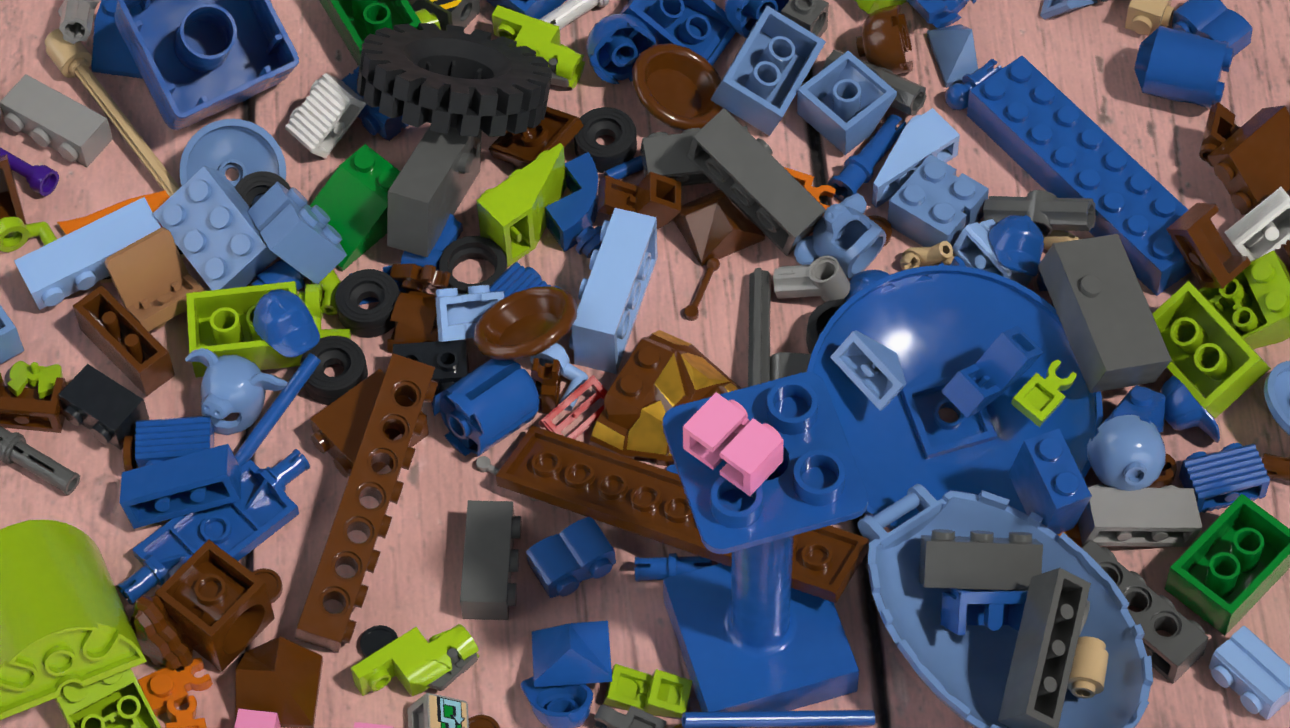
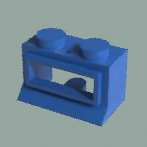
[940,588,1028,635]

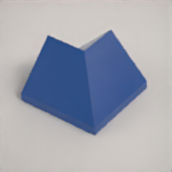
[532,621,612,688]

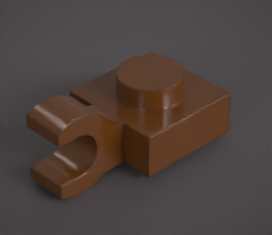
[531,358,561,414]

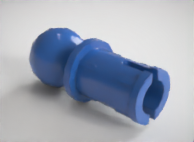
[945,59,1002,110]

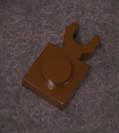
[390,264,451,292]

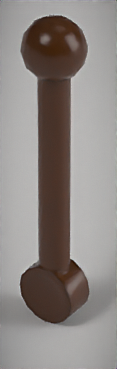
[684,257,720,321]

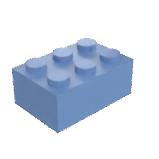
[710,5,826,136]
[152,166,278,290]

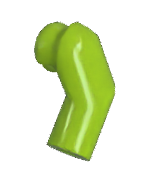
[310,270,341,315]

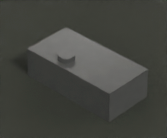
[687,108,826,256]
[387,125,482,257]
[1038,234,1172,393]

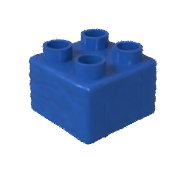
[114,0,299,130]

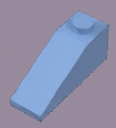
[872,108,960,208]

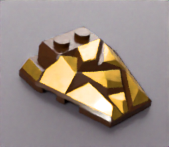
[589,330,742,466]

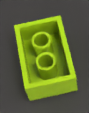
[186,281,303,378]
[1152,281,1271,418]

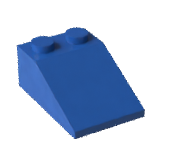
[619,0,736,66]

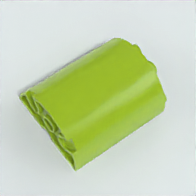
[0,520,147,720]

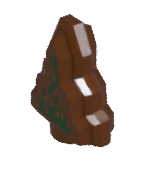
[130,595,194,670]

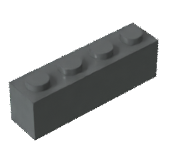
[997,568,1091,728]

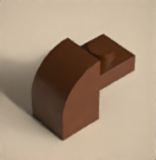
[598,171,681,229]

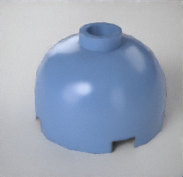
[1087,414,1166,491]

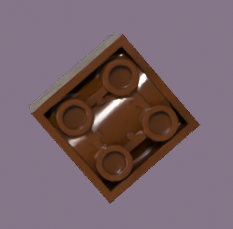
[155,540,275,672]

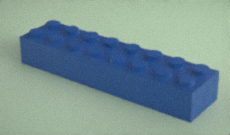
[967,56,1192,296]

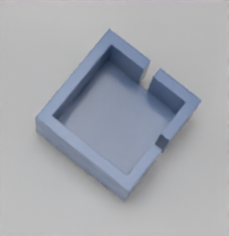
[887,154,989,247]
[247,181,347,284]

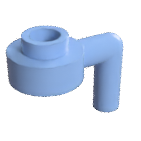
[530,343,588,411]

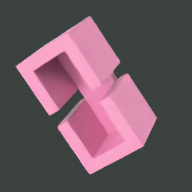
[683,392,784,496]

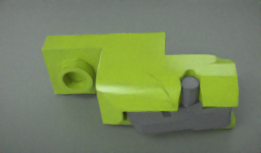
[492,5,585,89]
[351,624,480,696]

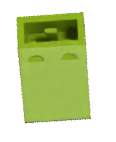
[476,143,567,267]
[1199,250,1290,349]
[54,668,161,728]

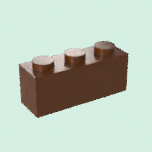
[73,285,175,397]

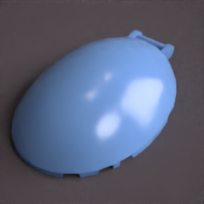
[858,484,1153,728]

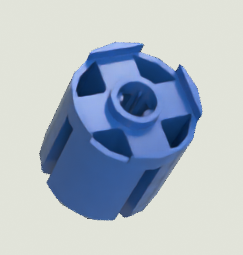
[432,358,540,457]

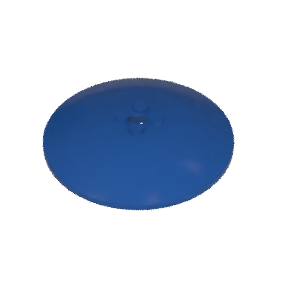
[807,265,1103,530]

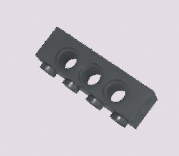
[1082,540,1209,684]

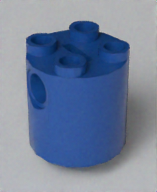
[1134,26,1234,109]

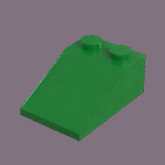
[310,144,401,272]

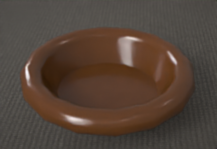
[632,43,723,131]
[474,286,577,360]

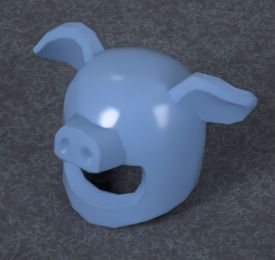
[794,193,886,278]
[185,348,288,435]

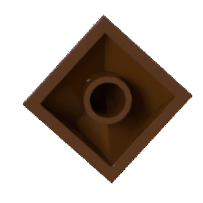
[673,190,765,266]
[235,636,323,728]

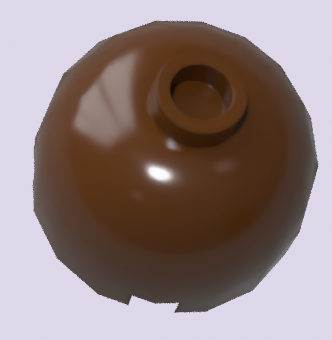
[856,5,913,74]

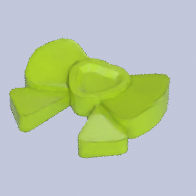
[7,361,63,399]

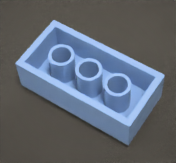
[569,208,658,374]

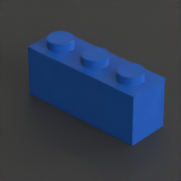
[120,444,241,529]

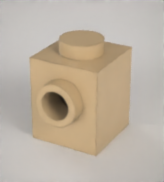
[1125,0,1175,36]

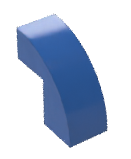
[545,152,599,252]
[941,326,1044,418]

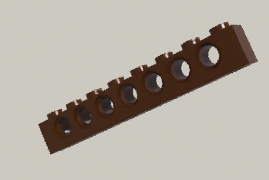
[295,353,438,652]

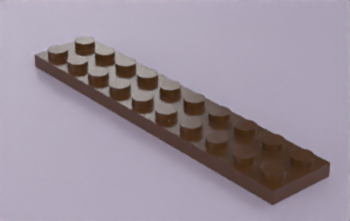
[496,425,869,603]

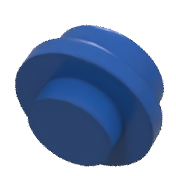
[575,226,602,258]

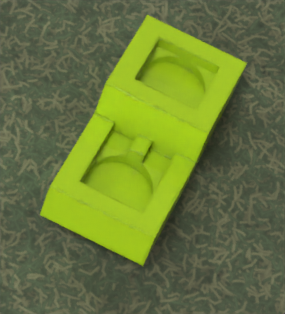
[603,664,693,718]

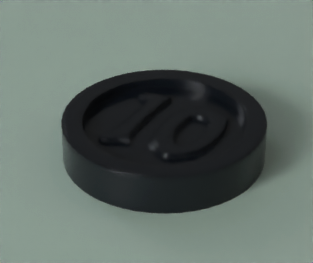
[360,625,398,658]

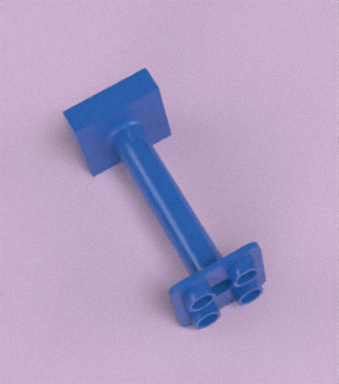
[663,372,868,712]

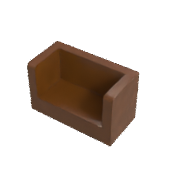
[1167,203,1251,289]
[0,373,67,433]

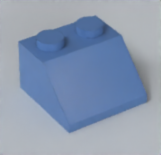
[797,51,897,155]

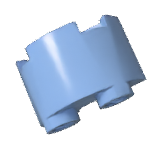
[435,285,504,342]

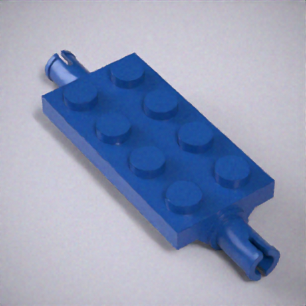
[117,449,310,605]

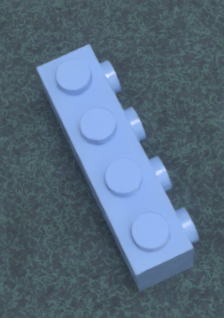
[14,197,161,310]

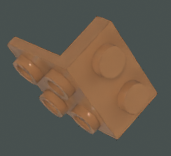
[105,227,205,332]

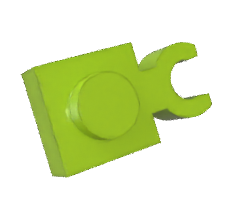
[1010,359,1077,427]

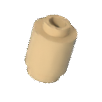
[1067,636,1109,698]

